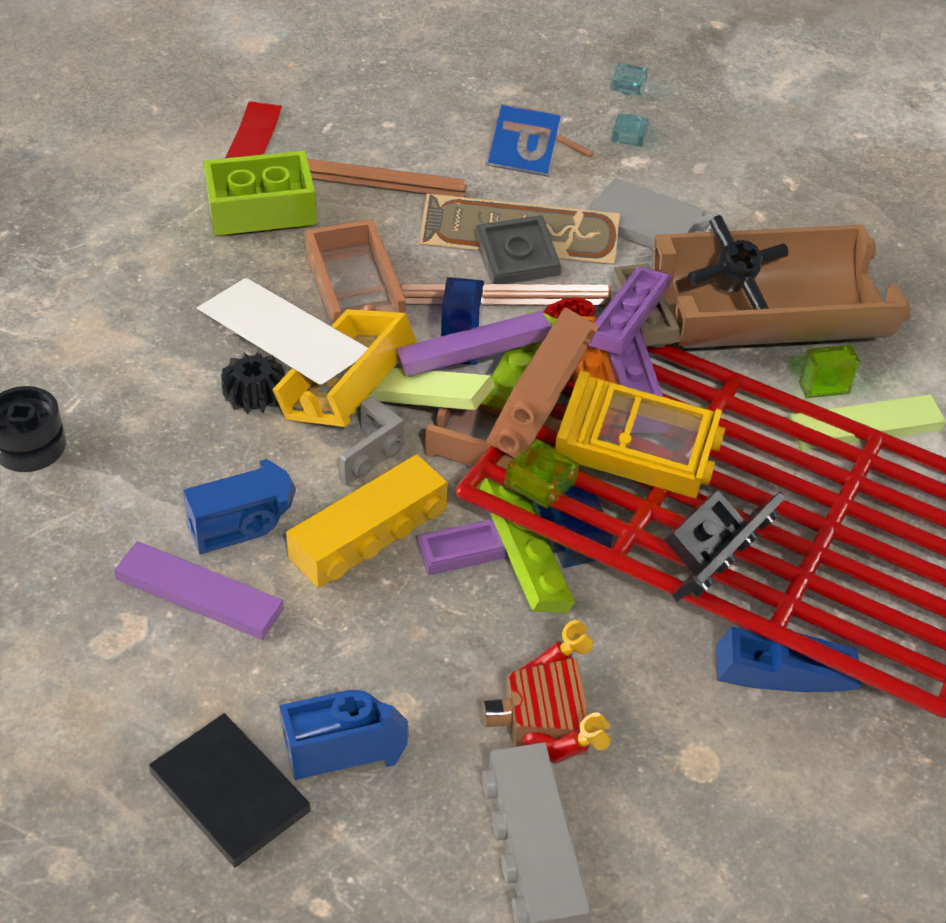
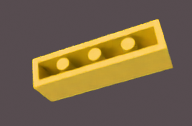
[286,454,448,588]

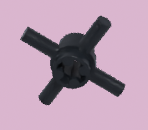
[688,215,789,310]

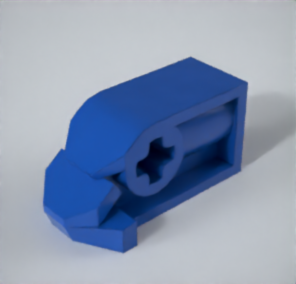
[183,459,296,555]
[279,690,409,780]

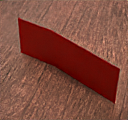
[225,101,282,158]

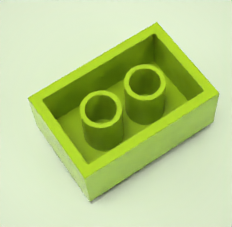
[203,150,317,236]

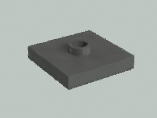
[476,215,561,284]

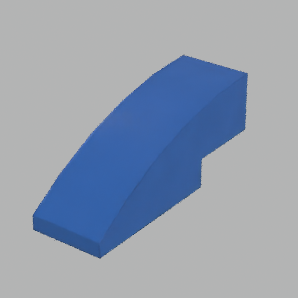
[716,626,862,692]

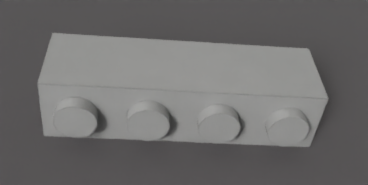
[482,742,591,923]

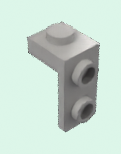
[339,396,404,485]

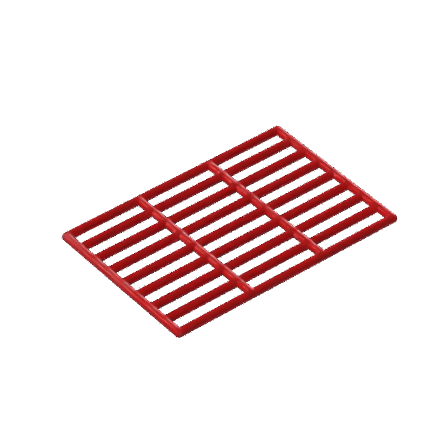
[456,344,946,718]

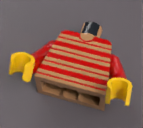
[483,620,610,764]

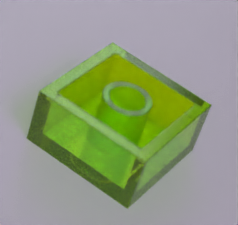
[799,344,860,399]
[504,439,580,509]

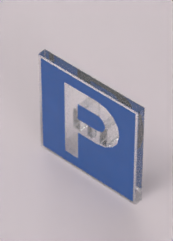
[486,103,563,177]

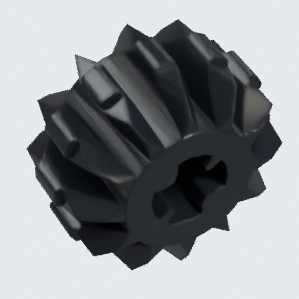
[221,351,285,414]

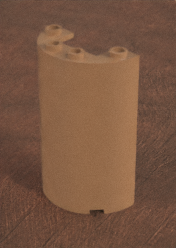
[654,225,910,349]

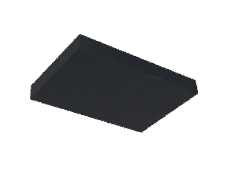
[149,713,311,868]

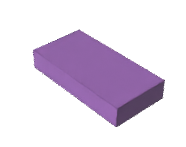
[417,519,508,575]

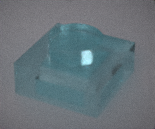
[610,63,649,95]
[611,113,649,147]

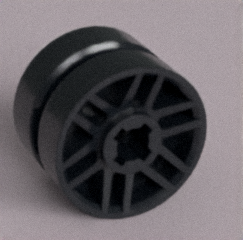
[0,386,66,472]

